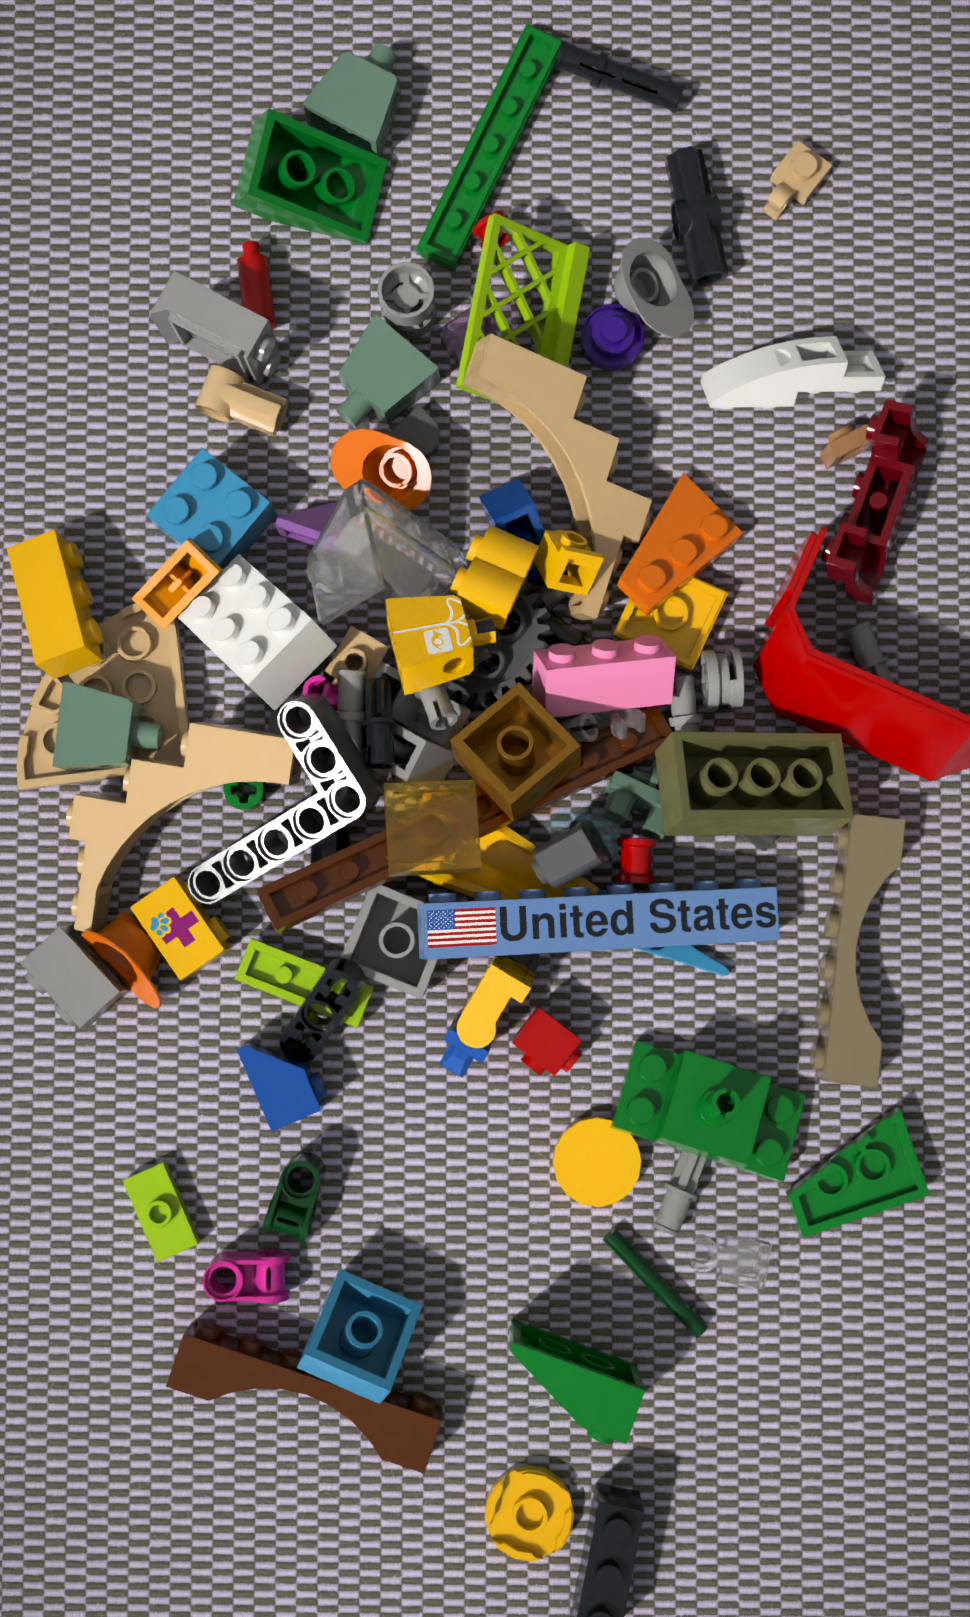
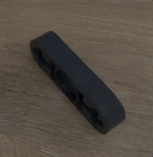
[280,958,365,1063]

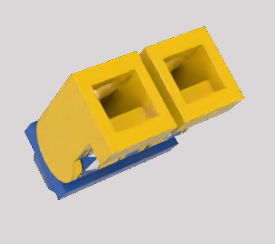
[439,955,536,1077]

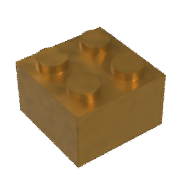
[450,682,581,822]

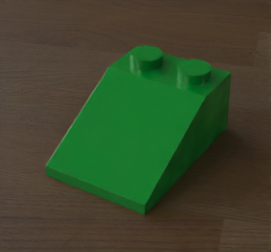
[233,108,388,244]
[509,1319,645,1444]

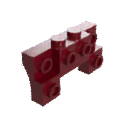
[821,399,928,605]

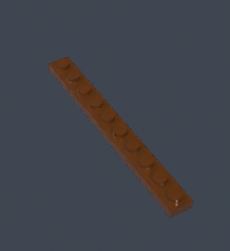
[256,706,672,934]

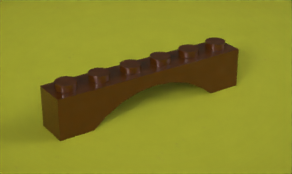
[166,1321,443,1473]

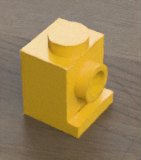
[533,529,604,596]

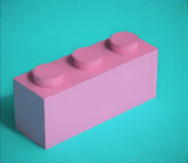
[532,635,676,717]

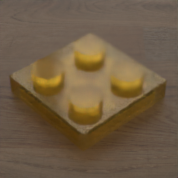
[383,779,482,877]

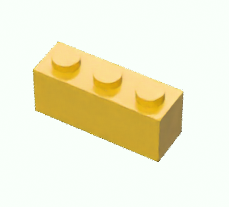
[7,529,103,679]

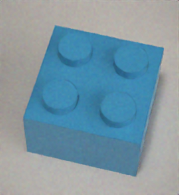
[146,448,277,570]
[297,1269,423,1404]

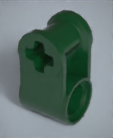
[262,1152,326,1245]

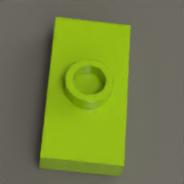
[122,1160,201,1263]

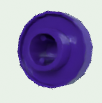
[580,304,644,371]

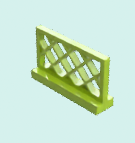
[456,213,590,403]

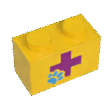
[130,877,232,981]

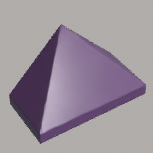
[275,501,350,559]

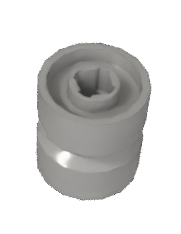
[377,262,437,339]

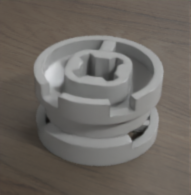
[699,648,744,712]

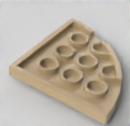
[17,603,190,791]

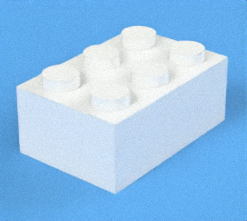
[178,554,337,710]

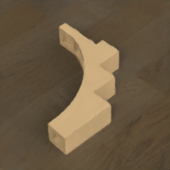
[463,333,652,621]
[66,722,302,931]

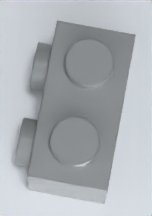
[362,707,454,794]

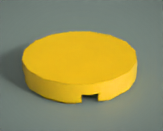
[552,1116,642,1207]
[485,1465,574,1562]

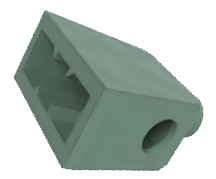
[303,43,401,157]
[336,314,440,428]
[52,681,164,770]

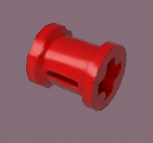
[615,837,657,884]

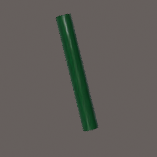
[603,1228,709,1338]

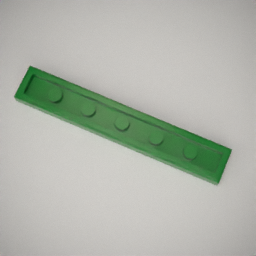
[416,24,564,272]

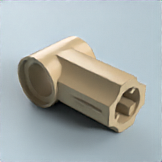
[195,365,289,437]

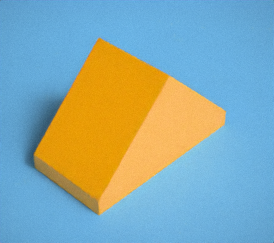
[131,537,222,630]

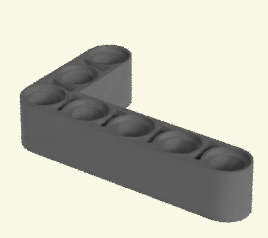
[188,693,380,904]

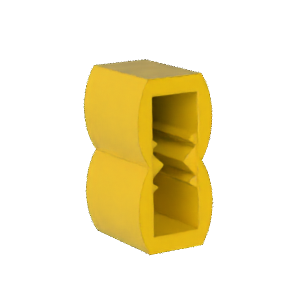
[450,525,539,630]

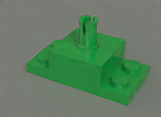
[610,1041,806,1182]

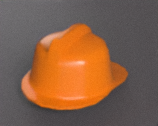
[330,428,433,511]
[81,912,162,1008]

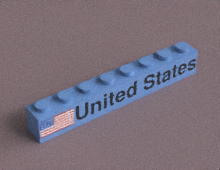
[417,879,780,960]

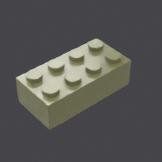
[655,732,854,836]

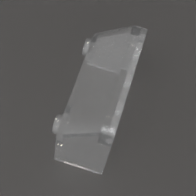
[306,479,490,666]

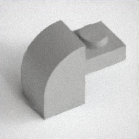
[372,661,471,749]

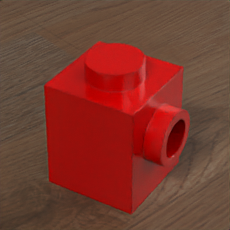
[512,1005,583,1076]

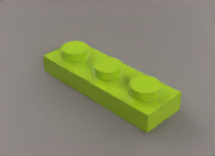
[234,938,375,1028]

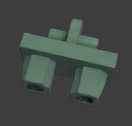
[602,764,665,842]

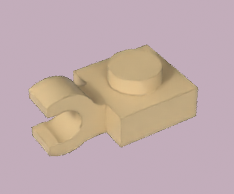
[762,140,832,221]

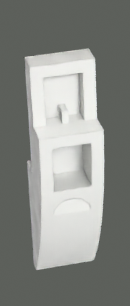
[700,336,886,409]

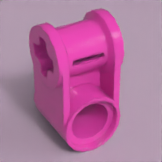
[202,1249,290,1303]

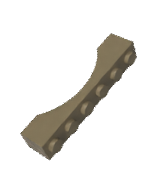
[810,814,906,1088]

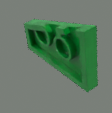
[786,1107,930,1238]

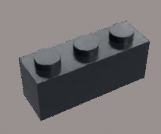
[570,1483,644,1617]

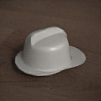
[614,238,694,337]

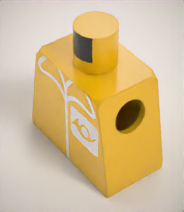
[385,595,496,695]

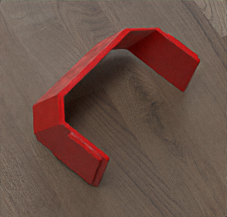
[753,526,970,781]

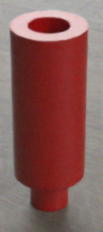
[237,241,276,329]

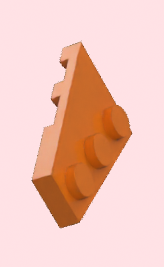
[617,472,743,616]

